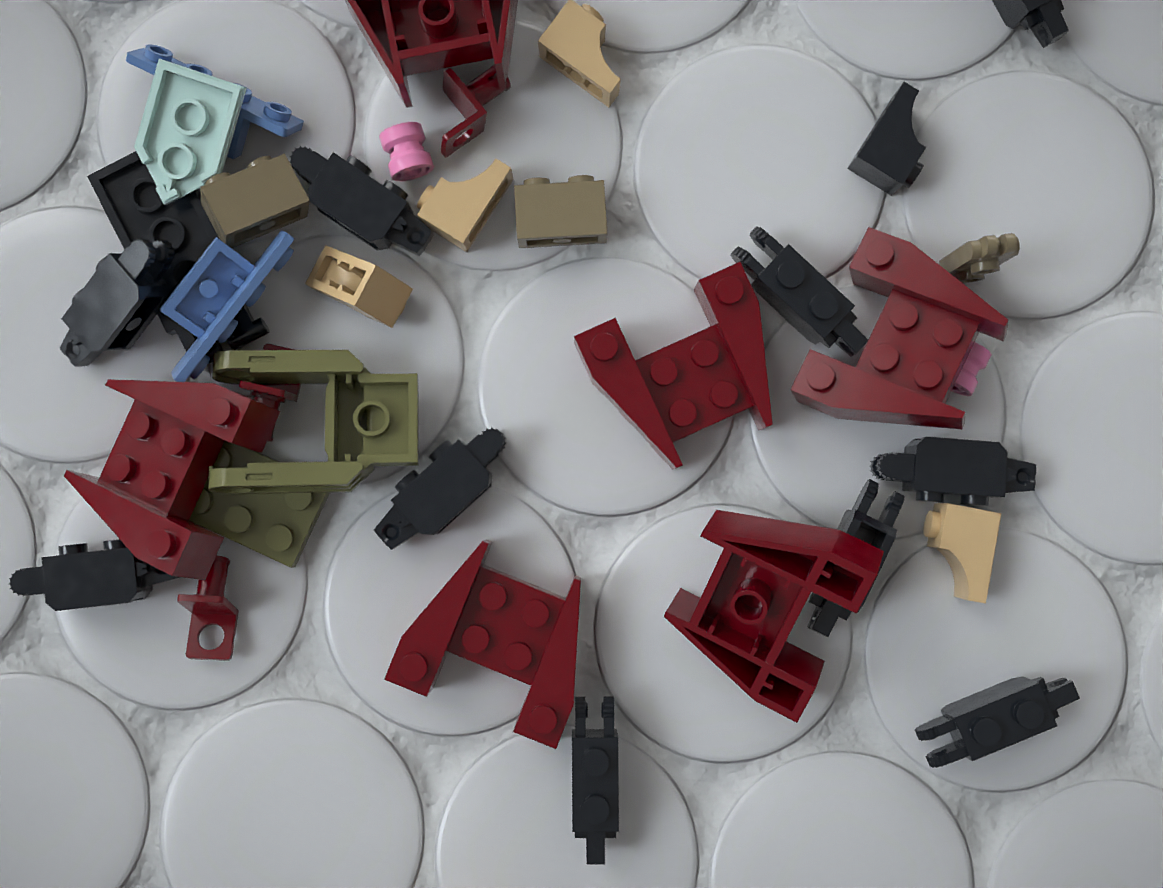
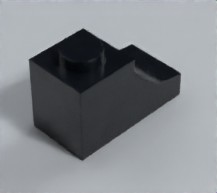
[847,81,926,196]

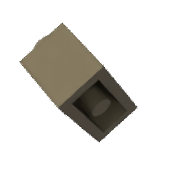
[200,153,310,248]
[514,175,607,248]

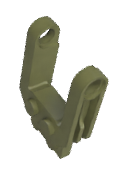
[208,350,419,494]

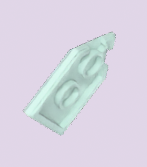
[134,59,247,205]

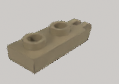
[939,233,1020,283]

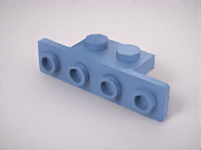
[126,44,304,159]
[160,230,295,382]

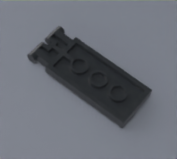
[87,151,270,365]

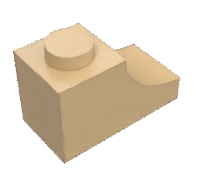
[538,0,621,108]
[417,159,514,252]
[305,245,413,328]
[924,503,1001,604]

